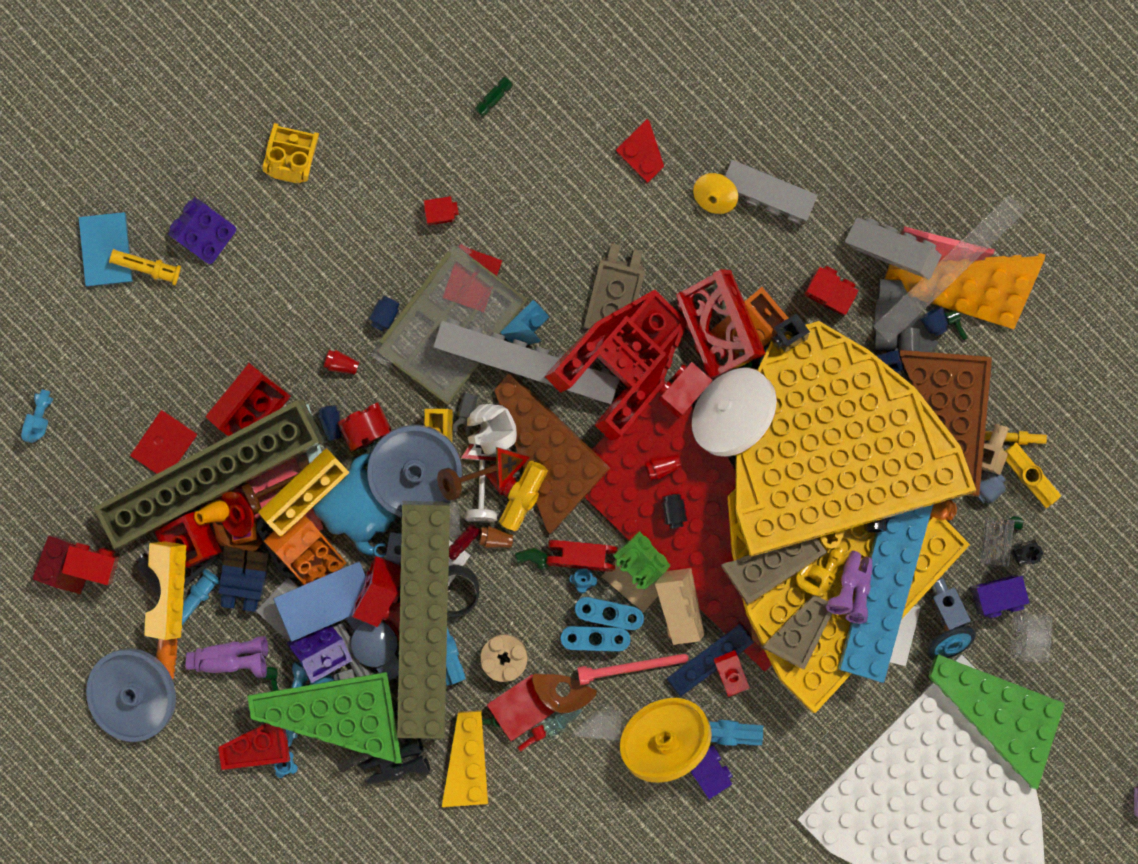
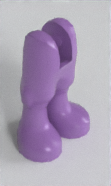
[826,551,872,624]

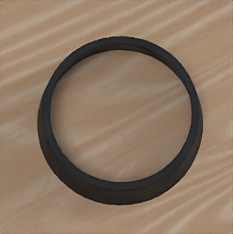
[447,565,479,617]

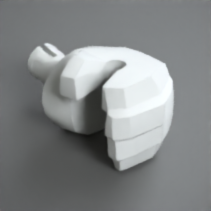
[467,404,517,455]

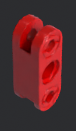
[546,540,618,572]

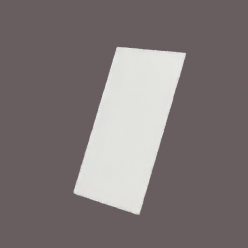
[890,606,920,666]

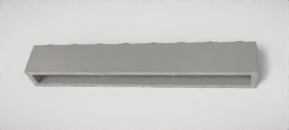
[433,318,619,404]

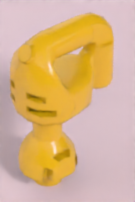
[795,547,846,597]

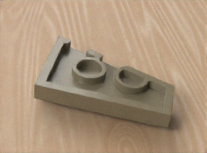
[761,595,832,669]

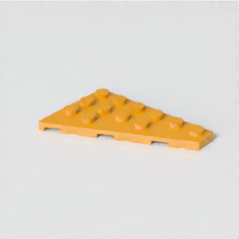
[884,253,1045,329]

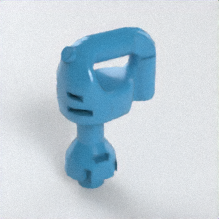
[21,389,53,443]

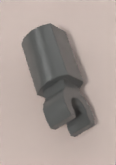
[453,393,478,435]

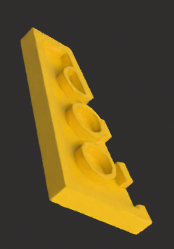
[442,710,488,807]

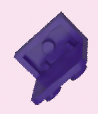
[168,197,236,264]

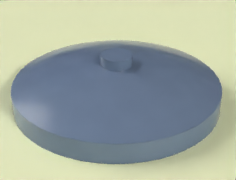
[367,425,462,517]
[86,648,176,742]

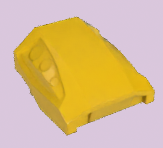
[263,123,319,183]

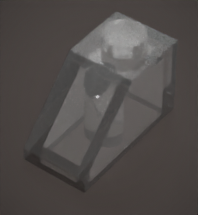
[572,705,621,741]

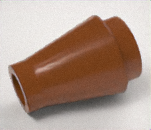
[478,525,513,548]

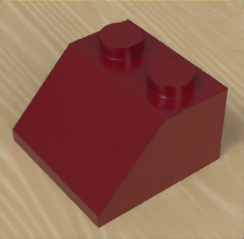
[32,535,96,594]

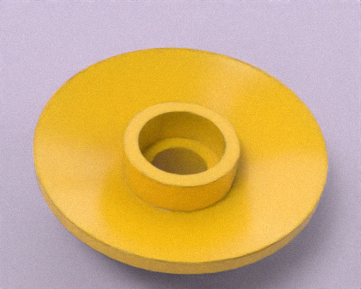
[693,173,738,214]

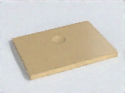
[601,559,658,613]

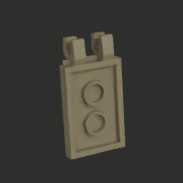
[584,244,645,329]

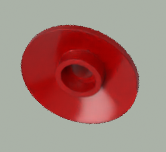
[220,491,254,537]

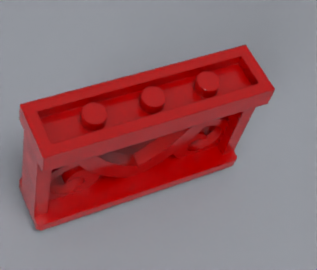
[676,269,766,378]

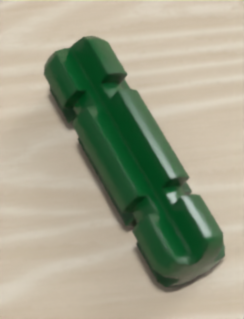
[475,77,513,116]

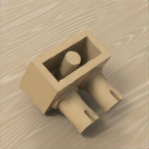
[982,421,1009,475]

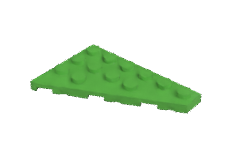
[247,672,402,764]

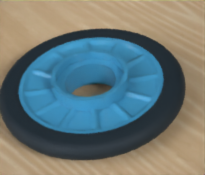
[928,627,976,658]

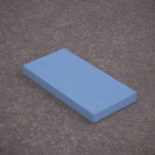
[273,562,366,641]

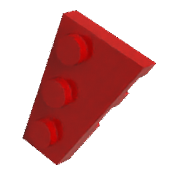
[218,723,290,770]

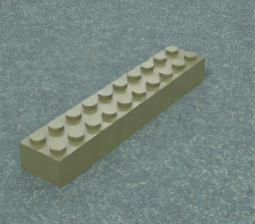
[94,400,325,549]
[397,501,450,739]

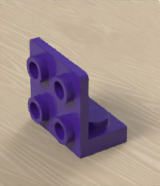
[287,625,352,683]

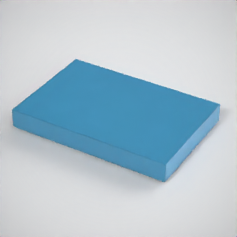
[79,212,133,287]

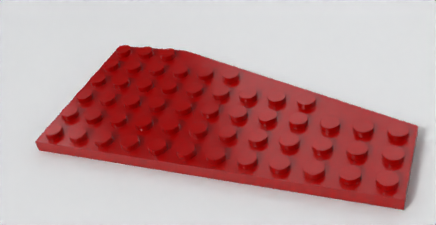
[585,380,772,672]

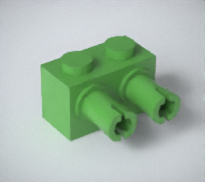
[613,531,671,590]

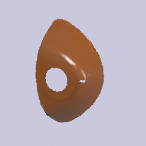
[212,522,263,551]
[532,674,597,713]

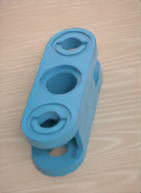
[575,597,644,630]
[561,626,630,651]

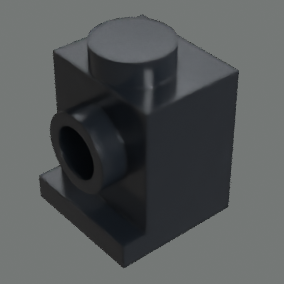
[771,313,810,352]

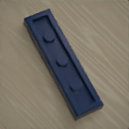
[666,623,755,697]

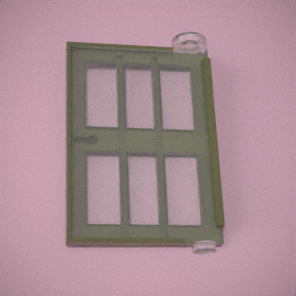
[370,243,528,405]

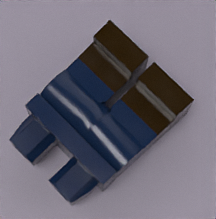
[219,547,271,612]

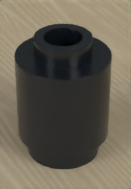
[661,493,687,529]

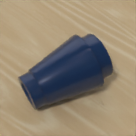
[317,405,341,440]

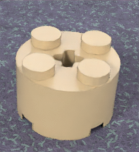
[480,634,528,682]

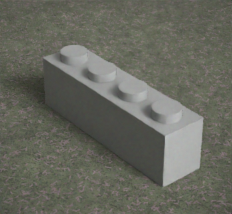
[725,160,818,225]
[845,217,942,280]

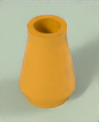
[194,500,229,525]

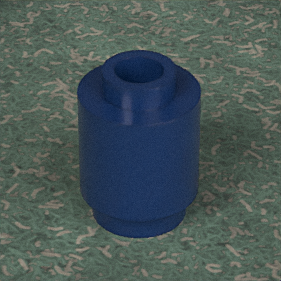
[369,295,400,331]

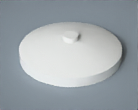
[692,368,776,456]

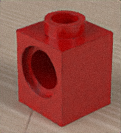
[423,196,459,226]

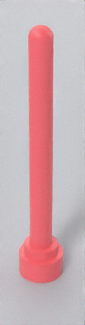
[577,654,689,686]

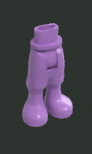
[186,636,268,678]

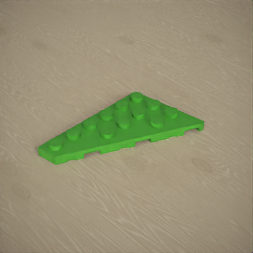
[928,655,1065,789]

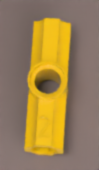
[1005,442,1062,509]
[499,461,548,531]

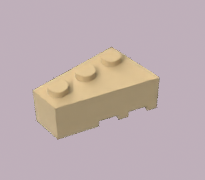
[655,568,705,645]

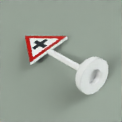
[460,427,497,523]

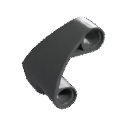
[874,279,938,352]

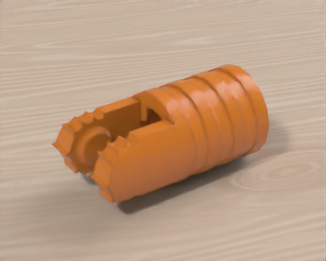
[156,638,178,679]

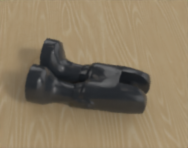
[359,738,431,785]

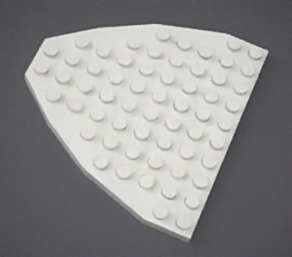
[797,654,1045,864]

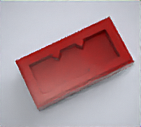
[714,650,750,697]

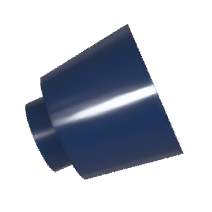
[919,306,948,336]

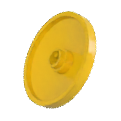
[620,698,712,783]

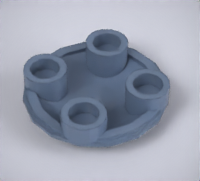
[351,622,397,667]

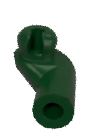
[515,548,549,570]

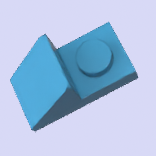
[500,300,549,345]

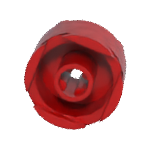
[337,403,392,452]

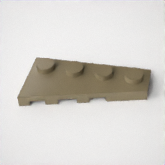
[721,538,827,605]

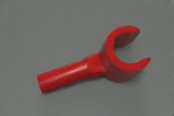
[518,725,546,751]

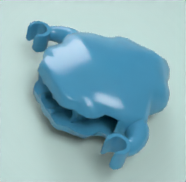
[313,454,397,558]

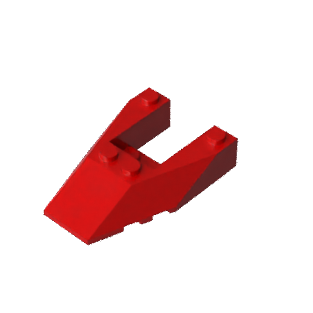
[544,289,687,441]

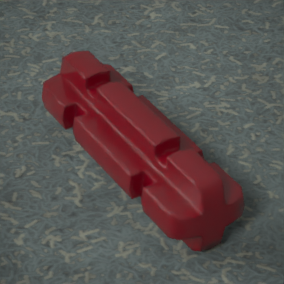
[449,524,480,560]

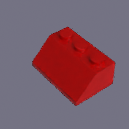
[205,363,291,436]

